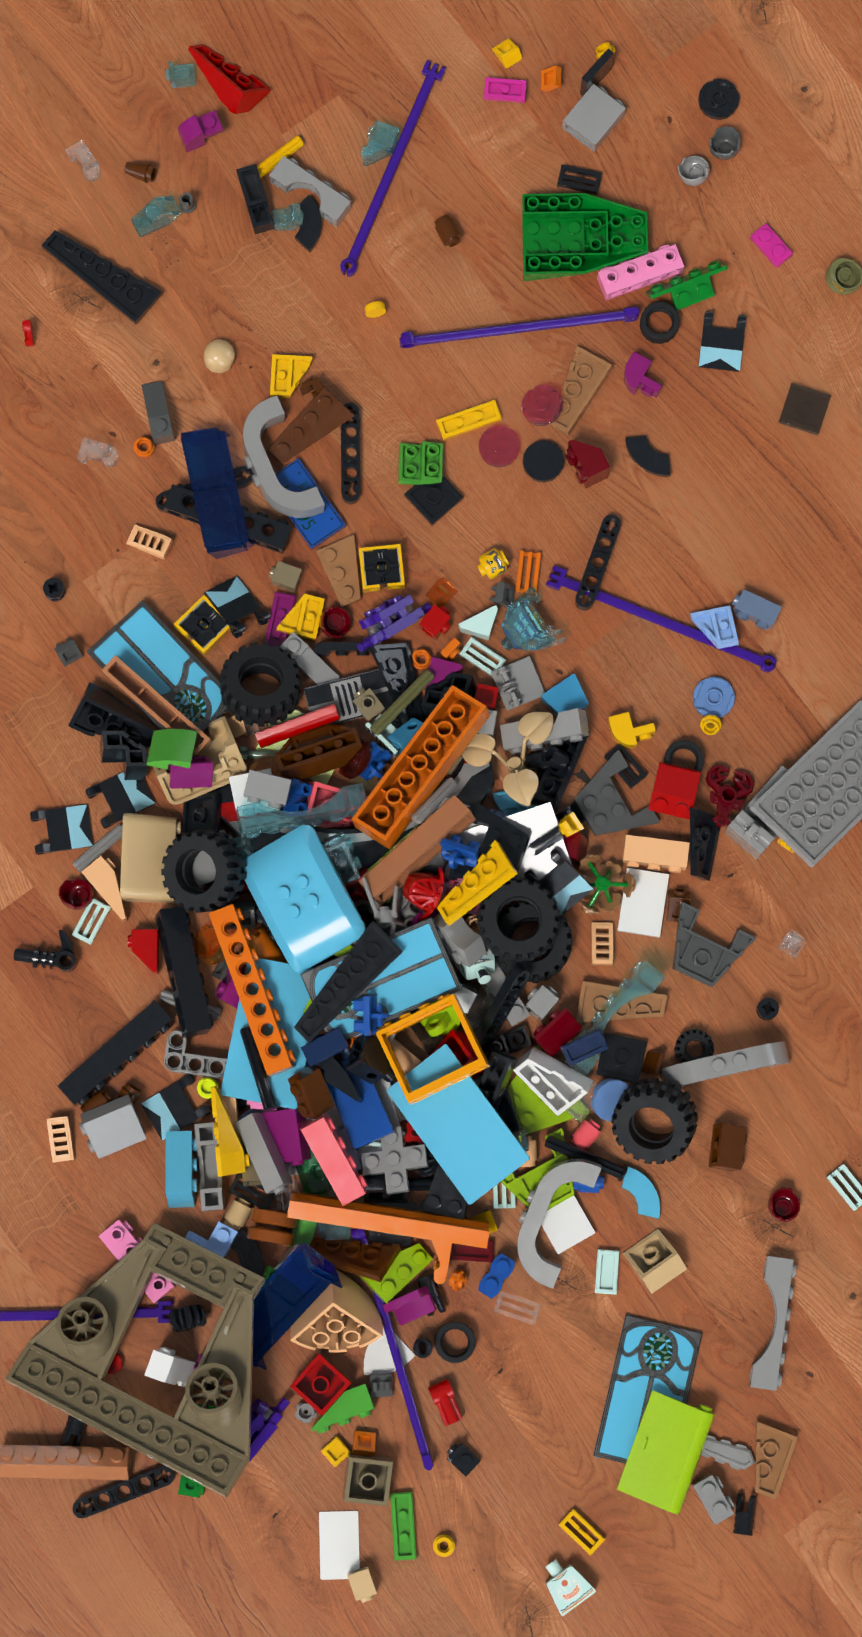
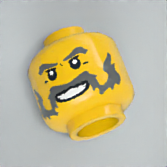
[477,548,509,579]

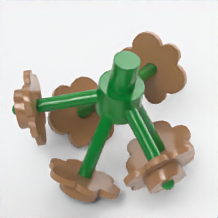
[578,854,636,915]

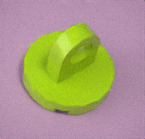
[420,1000,460,1037]

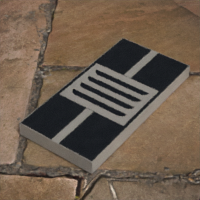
[303,669,394,725]

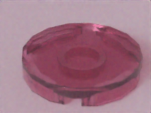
[521,385,563,426]
[479,426,520,467]

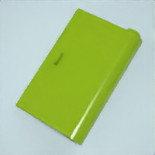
[617,1390,715,1514]

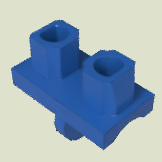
[352,742,393,781]
[281,778,313,821]
[440,835,481,869]
[353,995,389,1036]

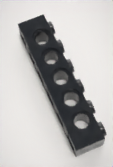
[164,484,292,554]

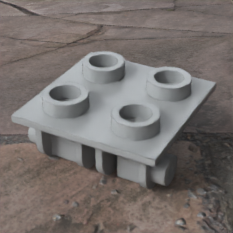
[491,656,545,711]

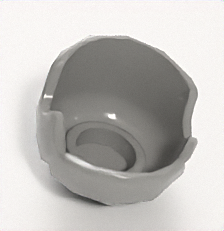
[677,155,710,186]

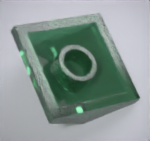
[295,1151,333,1195]

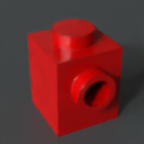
[419,605,452,641]

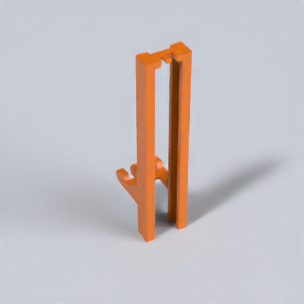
[287,1191,490,1284]

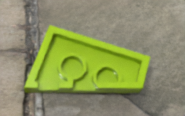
[360,1243,433,1304]

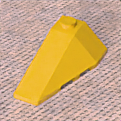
[211,1086,250,1177]

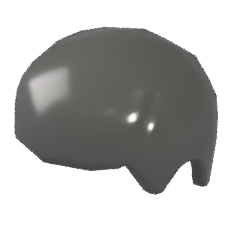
[709,126,741,160]

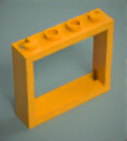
[375,993,490,1105]

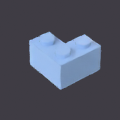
[185,1221,239,1258]

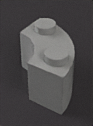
[433,913,487,967]

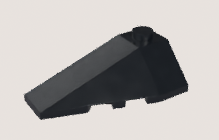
[68,682,159,747]

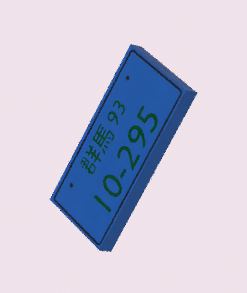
[275,458,346,550]

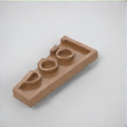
[550,346,613,436]
[576,980,667,1023]

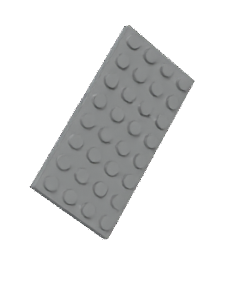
[750,700,862,868]

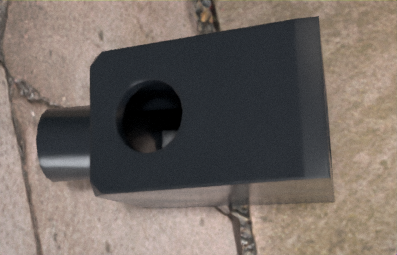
[345,1033,395,1084]

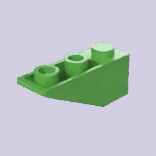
[311,1383,375,1434]

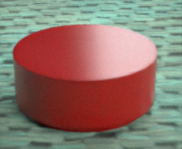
[107,1353,123,1374]

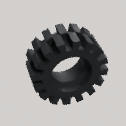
[674,1029,714,1063]

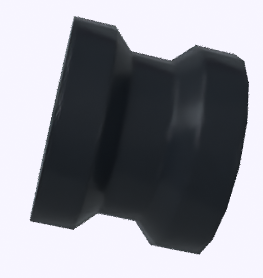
[43,578,66,602]
[756,998,779,1021]

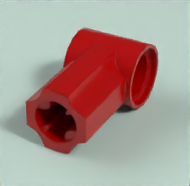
[428,1378,463,1426]

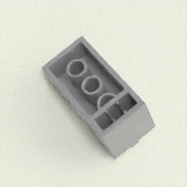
[725,765,788,860]

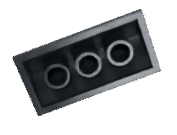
[531,731,590,814]

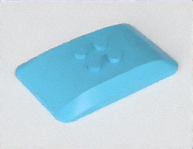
[243,825,366,972]

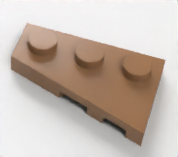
[316,534,361,608]
[755,1421,798,1500]

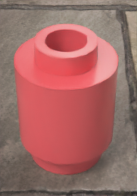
[570,1119,601,1150]

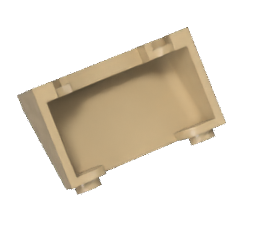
[146,716,247,805]
[120,813,182,903]

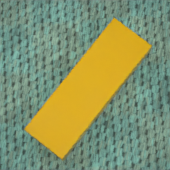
[436,400,502,441]

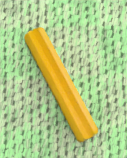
[257,135,304,179]

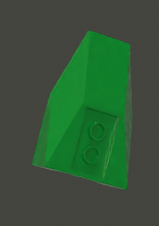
[522,193,648,282]

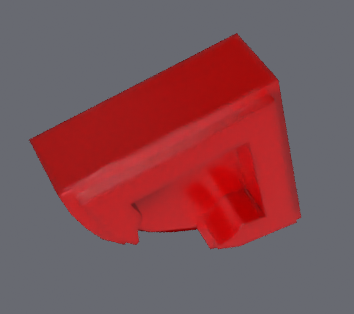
[22,320,34,347]

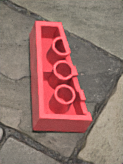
[301,1112,368,1206]

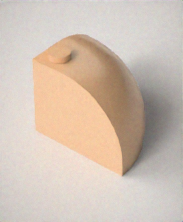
[290,1268,383,1352]

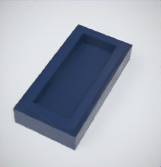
[301,1028,350,1068]
[561,1028,609,1066]

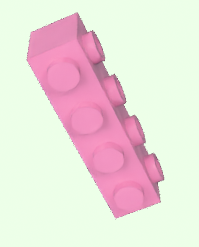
[597,244,684,301]
[99,1219,176,1304]

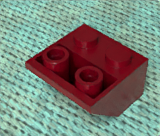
[566,440,610,488]
[533,1008,582,1057]

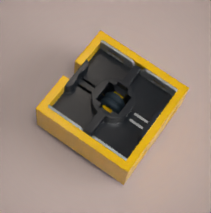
[359,544,405,593]
[174,595,231,656]

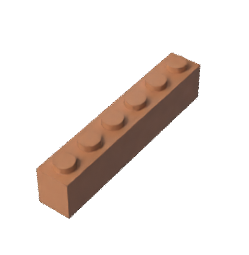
[101,655,212,756]
[359,795,476,906]
[0,1444,130,1480]

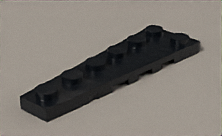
[41,230,162,325]
[294,921,403,1043]
[422,1089,490,1220]

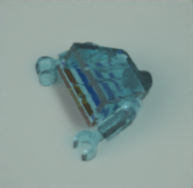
[501,588,566,651]

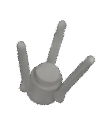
[362,877,398,928]

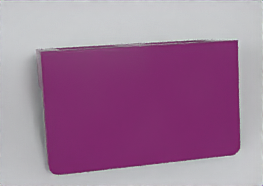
[168,756,213,789]
[382,1285,437,1326]

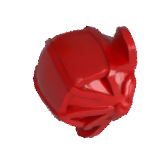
[402,867,444,920]

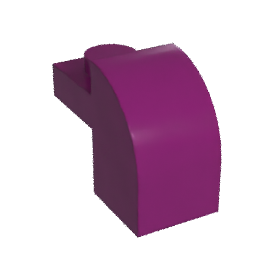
[178,110,223,152]
[624,352,662,398]

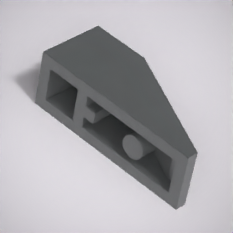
[142,381,175,445]

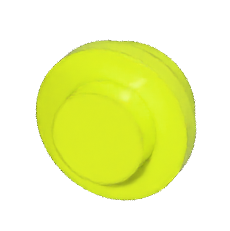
[197,1077,219,1099]

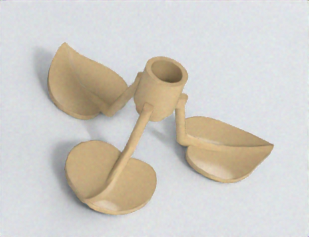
[461,712,554,807]

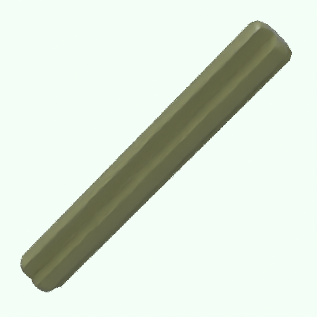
[370,670,434,736]

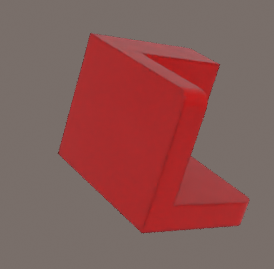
[475,683,499,711]

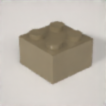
[342,1453,393,1506]

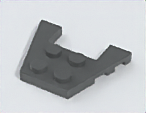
[574,750,660,836]
[672,902,756,987]

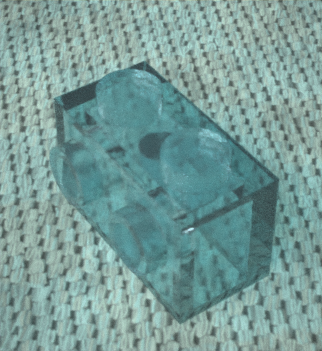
[324,832,362,884]

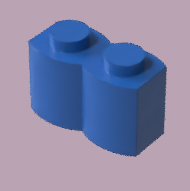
[478,1253,515,1299]

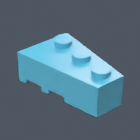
[165,1131,197,1208]

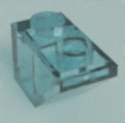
[360,121,399,166]
[131,196,181,237]

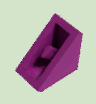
[425,657,463,691]

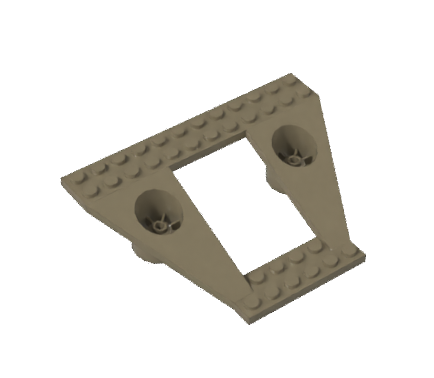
[5,1223,265,1498]

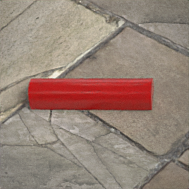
[255,703,341,748]

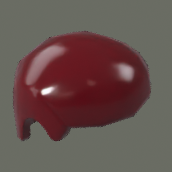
[319,606,351,638]
[59,878,94,910]
[767,1187,800,1222]

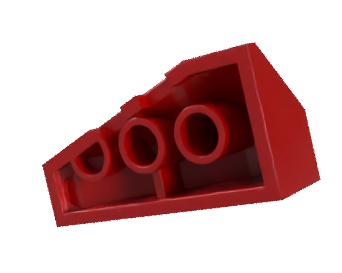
[188,44,271,114]

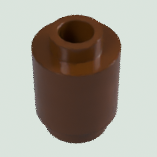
[434,215,462,247]
[80,1091,113,1113]

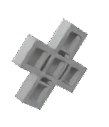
[361,1126,428,1195]

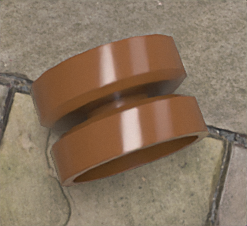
[246,1208,298,1246]

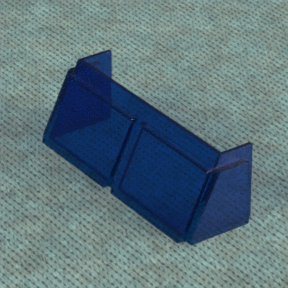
[181,428,255,559]
[252,1243,343,1370]

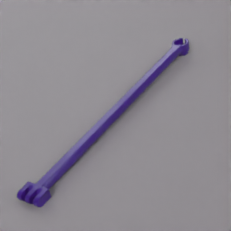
[340,60,446,277]
[399,307,639,348]
[546,566,776,673]
[350,1228,433,1470]
[0,1301,173,1323]

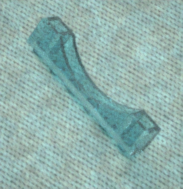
[236,783,366,838]
[565,960,666,1076]

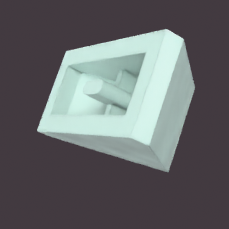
[458,605,498,641]

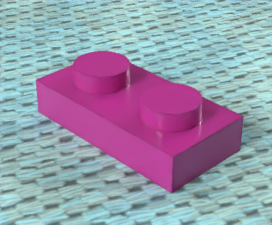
[484,77,526,103]
[750,223,793,268]

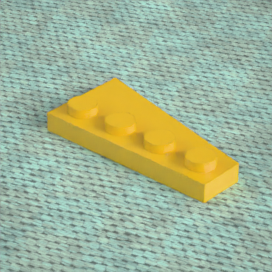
[437,840,518,926]

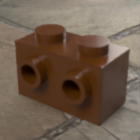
[288,1067,335,1119]
[709,1123,747,1172]

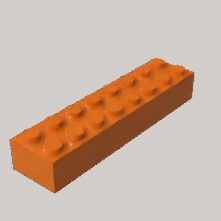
[352,685,490,850]

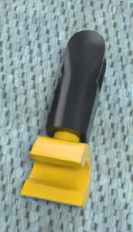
[528,812,584,856]

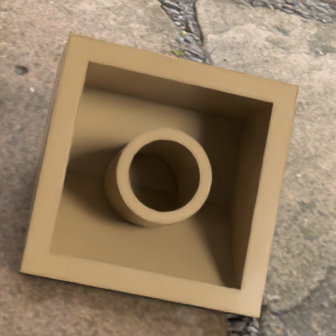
[623,1229,687,1294]

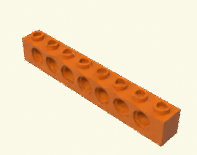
[209,904,296,1077]

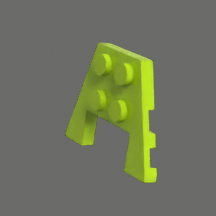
[506,1045,589,1135]
[501,1128,574,1210]

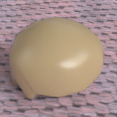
[203,339,235,373]

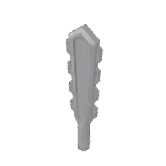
[701,1435,755,1470]

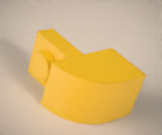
[607,712,656,749]

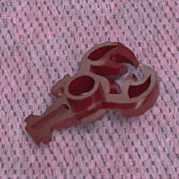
[705,765,754,828]

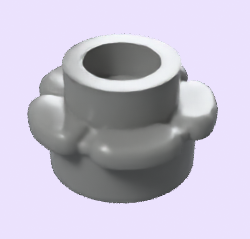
[295,1402,317,1423]

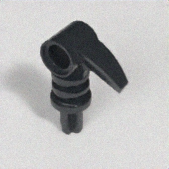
[13,930,77,972]

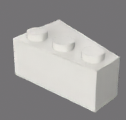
[513,1047,593,1116]
[145,1347,196,1387]

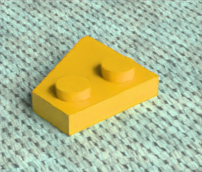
[270,354,313,398]
[276,594,325,640]

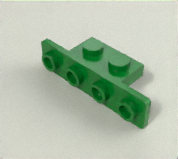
[646,261,728,311]

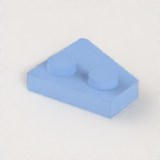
[690,606,739,649]

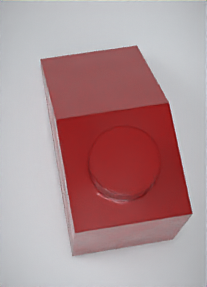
[128,929,159,974]

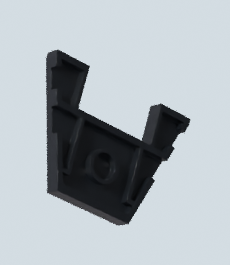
[448,802,530,881]

